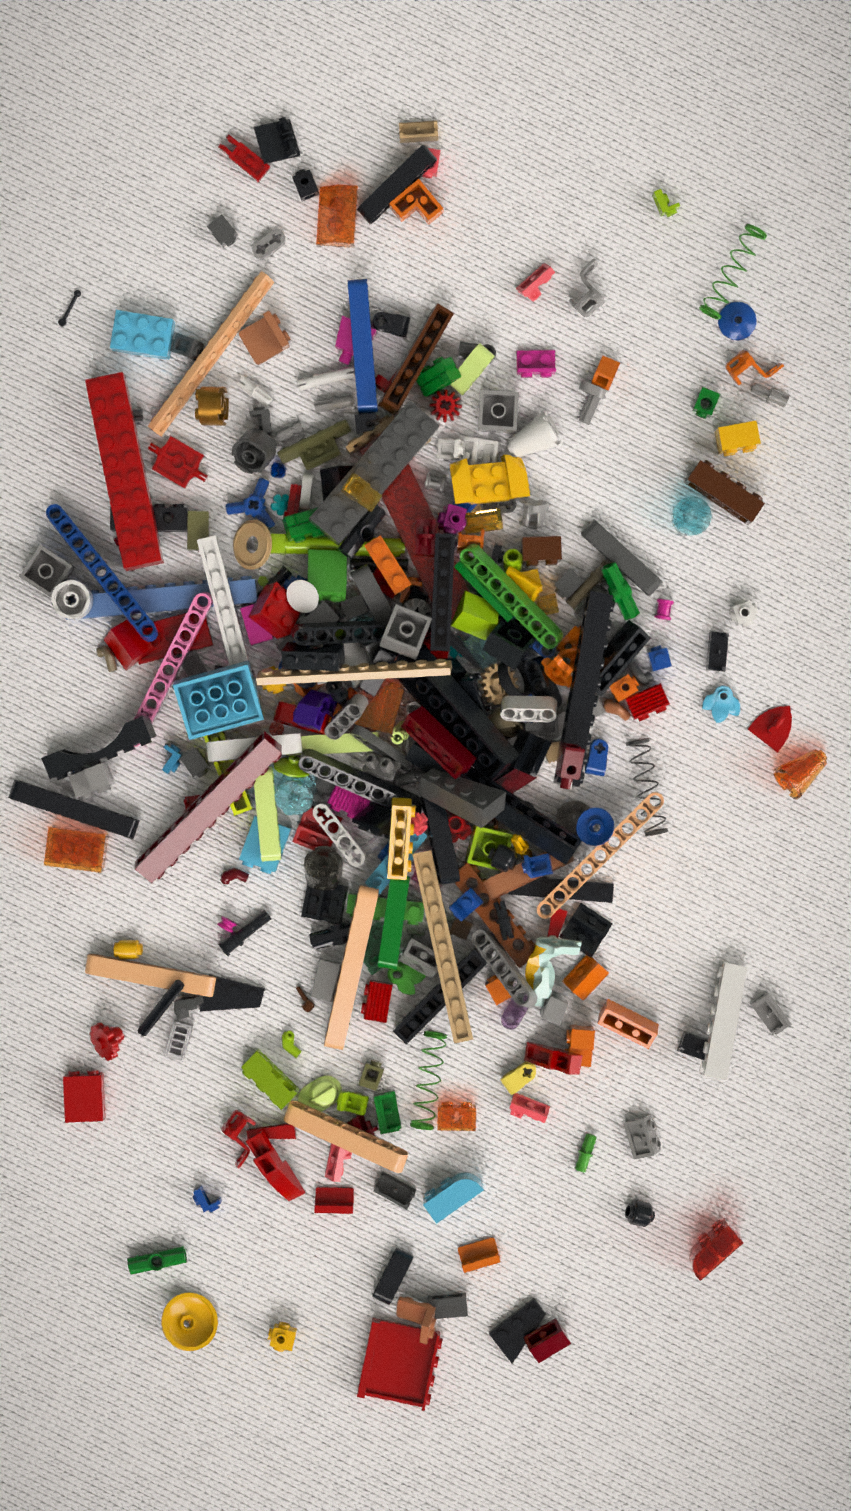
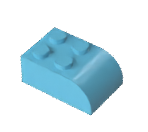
[423,1173,484,1224]

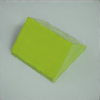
[451,590,499,640]

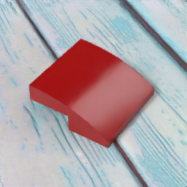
[292,804,343,856]

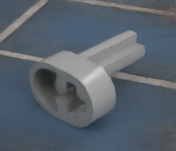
[579,380,607,425]

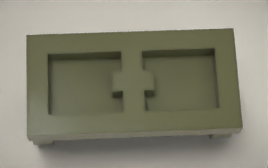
[187,511,209,551]

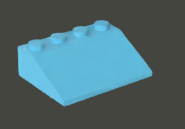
[173,660,264,740]

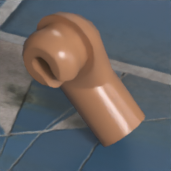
[603,699,631,721]

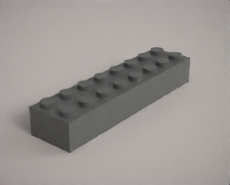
[309,400,440,546]

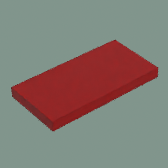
[138,613,214,665]

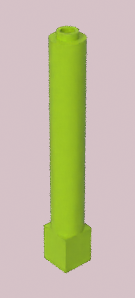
[270,534,405,557]

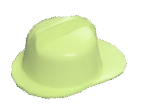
[298,1075,342,1112]

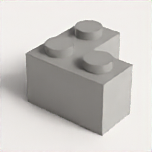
[68,762,114,800]

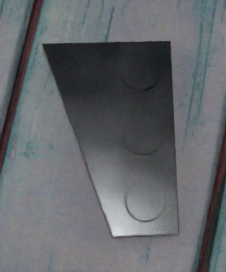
[200,974,265,1012]
[489,1298,546,1364]

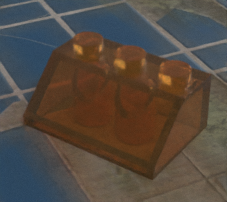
[316,184,358,248]

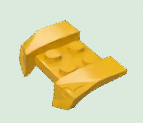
[450,454,530,505]

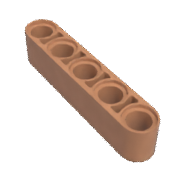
[483,852,575,900]

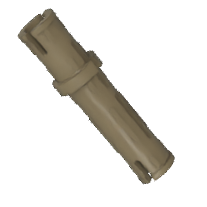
[565,559,609,610]

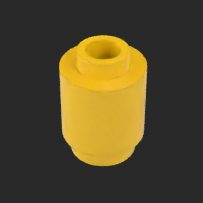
[114,940,143,959]

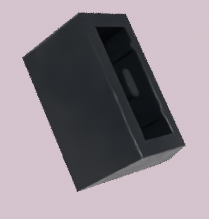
[351,804,391,839]

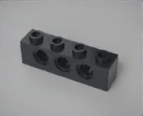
[110,504,189,532]
[596,620,651,696]

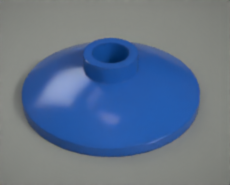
[718,302,757,340]
[576,808,614,846]

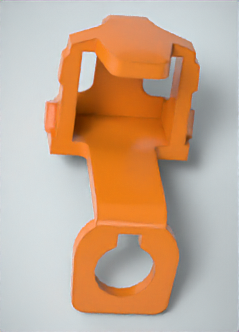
[725,349,784,385]
[437,512,485,554]

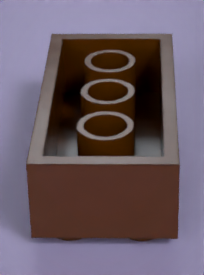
[684,460,765,525]

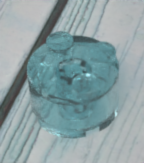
[671,496,712,537]
[275,775,316,815]

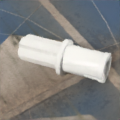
[236,375,273,407]

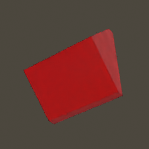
[104,617,155,671]

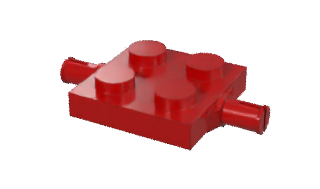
[148,436,208,489]

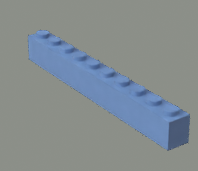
[66,576,258,620]

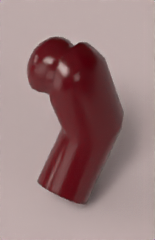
[220,868,250,885]

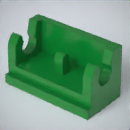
[374,1090,402,1135]

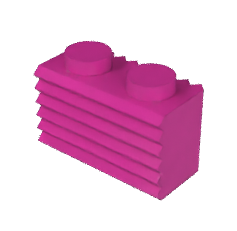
[327,785,371,819]

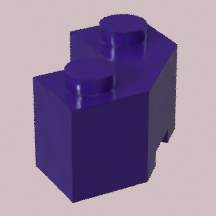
[293,690,337,731]

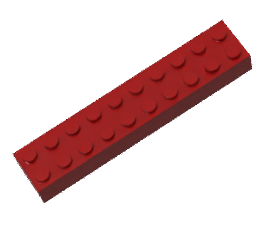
[85,372,164,571]

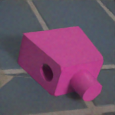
[335,316,377,365]

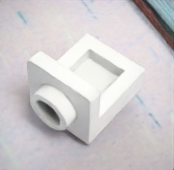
[437,439,465,460]

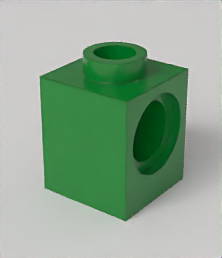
[692,387,720,419]

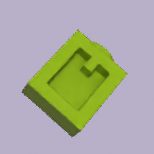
[652,189,680,217]

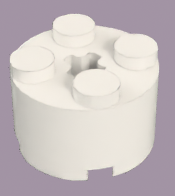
[51,580,93,620]

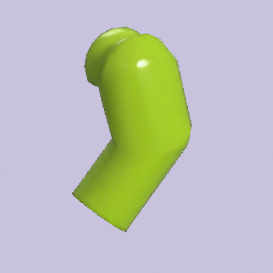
[282,1030,301,1058]

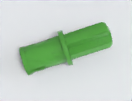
[574,1133,597,1173]

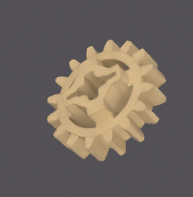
[478,663,519,705]

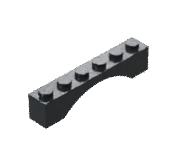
[41,715,157,780]

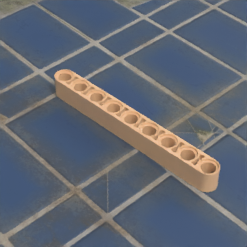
[537,791,664,919]
[324,885,379,1050]

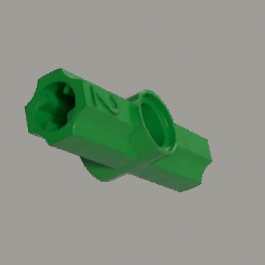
[600,562,640,621]
[127,1246,187,1275]

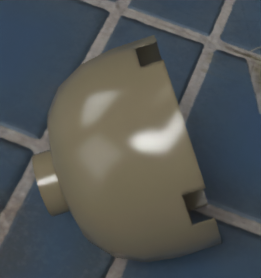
[488,707,524,739]

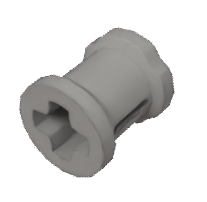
[424,472,446,493]

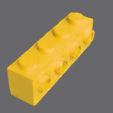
[387,798,415,880]

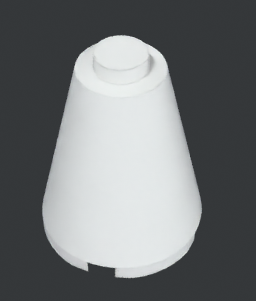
[507,410,563,457]

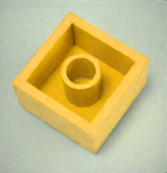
[714,420,761,457]

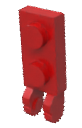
[218,134,271,183]

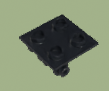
[253,117,301,164]

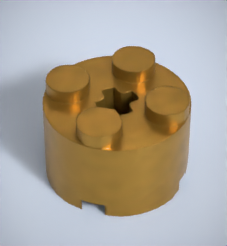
[195,387,229,426]

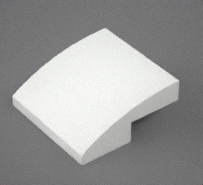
[456,436,501,465]

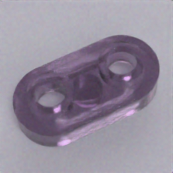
[501,995,528,1030]

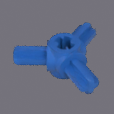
[226,478,275,530]

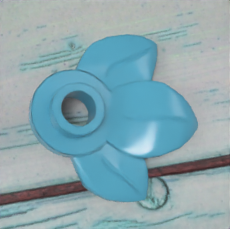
[702,685,740,723]

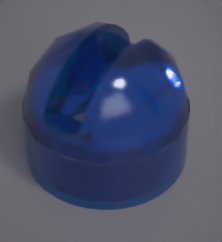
[270,462,287,478]

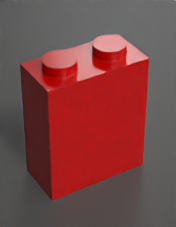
[63,1070,106,1123]

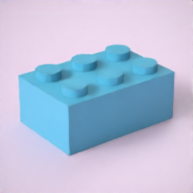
[110,310,175,360]

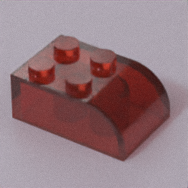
[689,1218,744,1281]

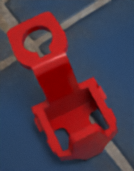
[221,1110,256,1169]

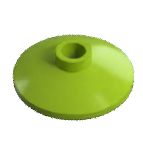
[273,756,310,778]

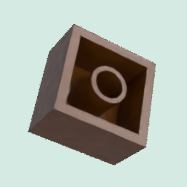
[521,536,562,566]

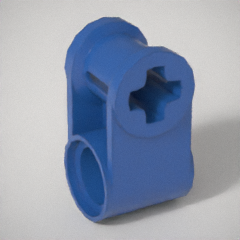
[585,739,608,777]

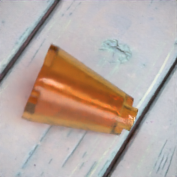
[773,749,827,800]

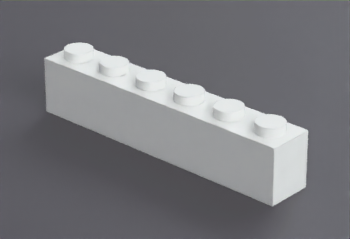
[699,962,748,1082]

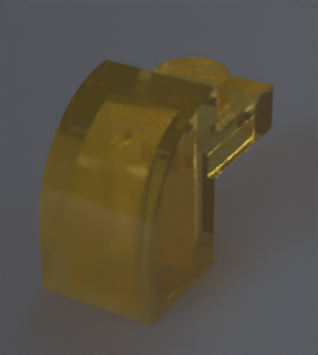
[341,473,382,512]

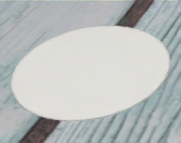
[286,580,319,613]

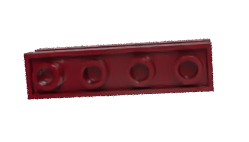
[401,706,477,779]

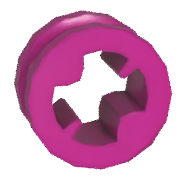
[217,916,237,933]

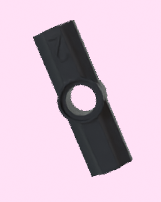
[338,504,386,559]
[309,923,351,950]

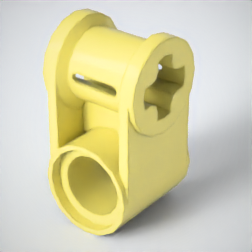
[500,1061,536,1095]

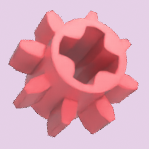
[411,812,428,836]

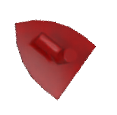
[748,706,792,753]

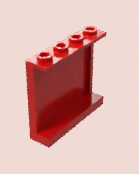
[357,1318,443,1411]

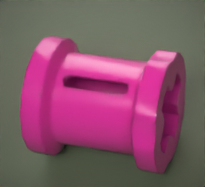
[654,599,674,621]

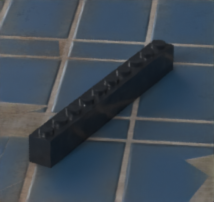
[553,591,615,787]
[405,741,582,865]

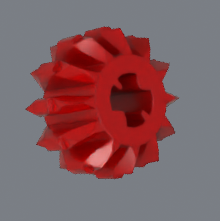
[429,389,462,423]

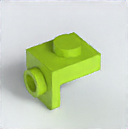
[337,1091,369,1115]

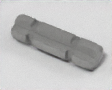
[270,421,303,444]

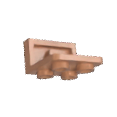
[239,311,291,365]
[396,1297,437,1345]

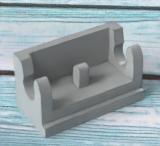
[311,959,341,1002]
[750,992,792,1035]

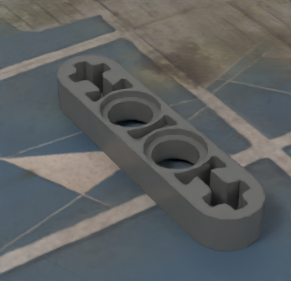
[351,725,413,771]

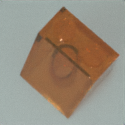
[355,682,404,734]

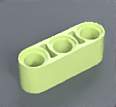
[450,343,495,396]

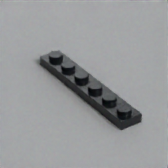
[507,877,614,903]

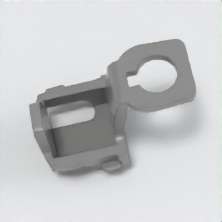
[569,259,605,317]
[514,497,549,529]

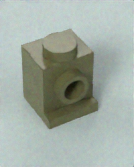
[358,1060,384,1091]

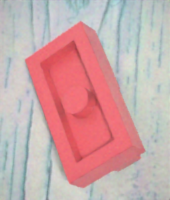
[516,263,555,302]
[509,1093,550,1123]
[325,1143,352,1182]

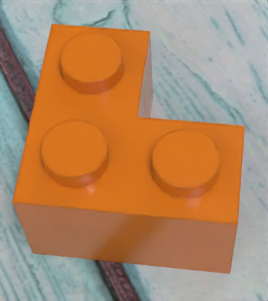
[389,179,443,225]
[565,1025,595,1067]

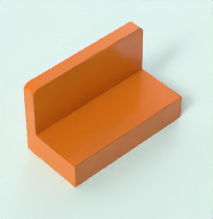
[562,955,609,1000]
[458,1237,501,1273]

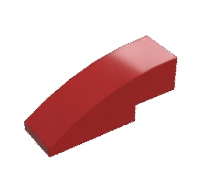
[524,1042,583,1075]

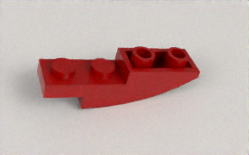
[246,1130,305,1201]

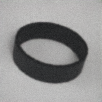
[498,660,533,696]

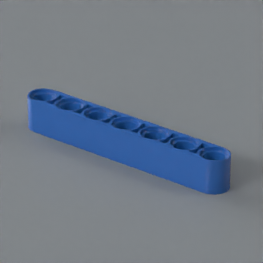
[347,279,378,414]

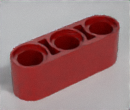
[273,701,330,735]

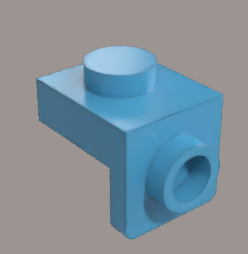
[162,743,183,774]

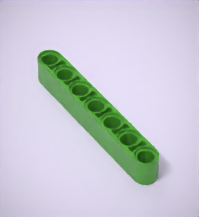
[460,544,563,649]

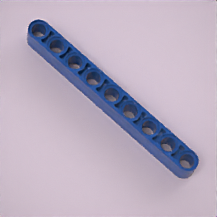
[46,504,158,642]

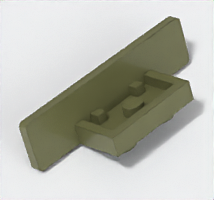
[277,419,351,471]

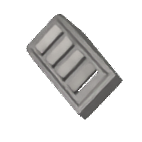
[164,1019,193,1062]

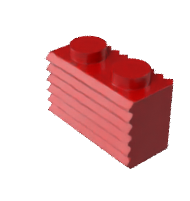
[625,683,670,722]
[361,980,393,1023]

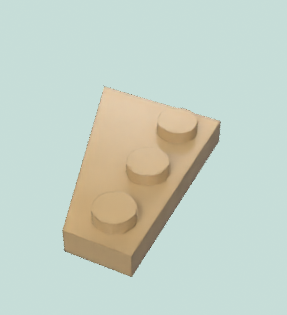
[346,415,395,456]

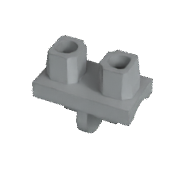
[362,753,401,781]

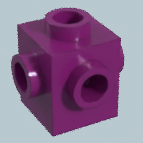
[437,504,467,534]

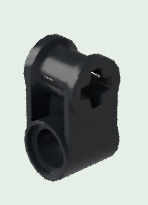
[373,312,410,337]

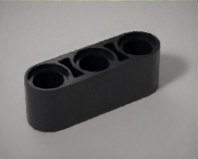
[524,656,562,708]
[372,1247,414,1305]

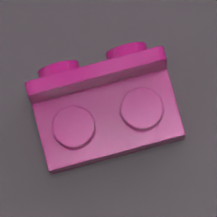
[517,350,556,378]

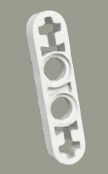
[313,804,366,867]

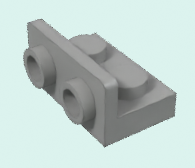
[623,1114,661,1160]

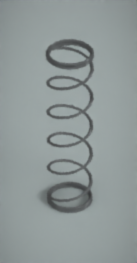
[625,738,669,837]

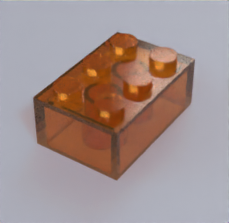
[44,826,109,873]

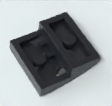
[510,730,552,778]
[301,879,349,924]
[559,903,613,958]

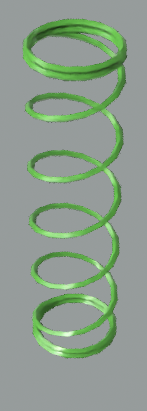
[699,224,767,320]
[410,1031,448,1130]

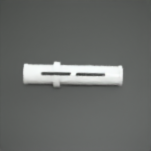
[297,366,355,392]

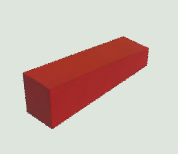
[547,908,568,938]
[246,1123,297,1139]

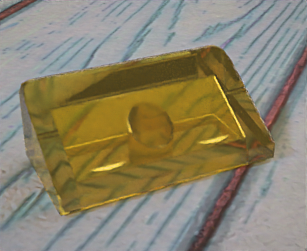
[464,508,503,535]

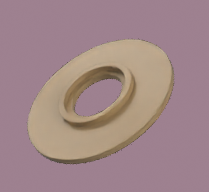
[233,520,272,570]

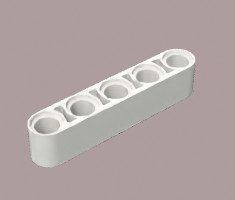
[206,733,303,762]

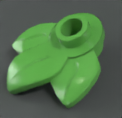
[387,961,426,995]

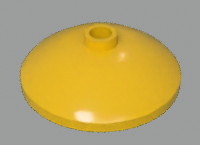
[161,1293,218,1351]

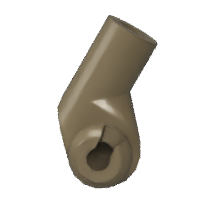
[96,645,118,672]

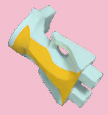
[525,935,581,1007]

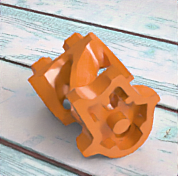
[541,626,581,688]

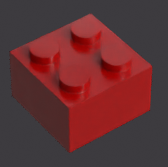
[248,582,301,639]

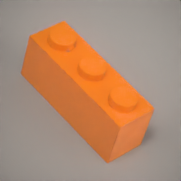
[364,535,412,596]
[597,999,659,1049]

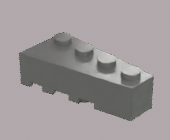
[419,768,506,828]

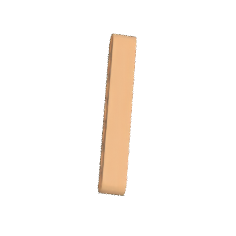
[85,954,216,997]
[283,1101,409,1173]

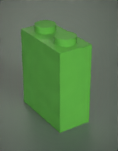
[307,549,347,602]

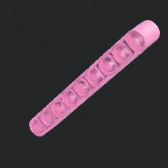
[134,592,213,747]

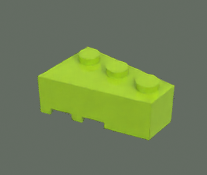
[241,1049,299,1110]

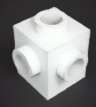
[729,599,759,628]

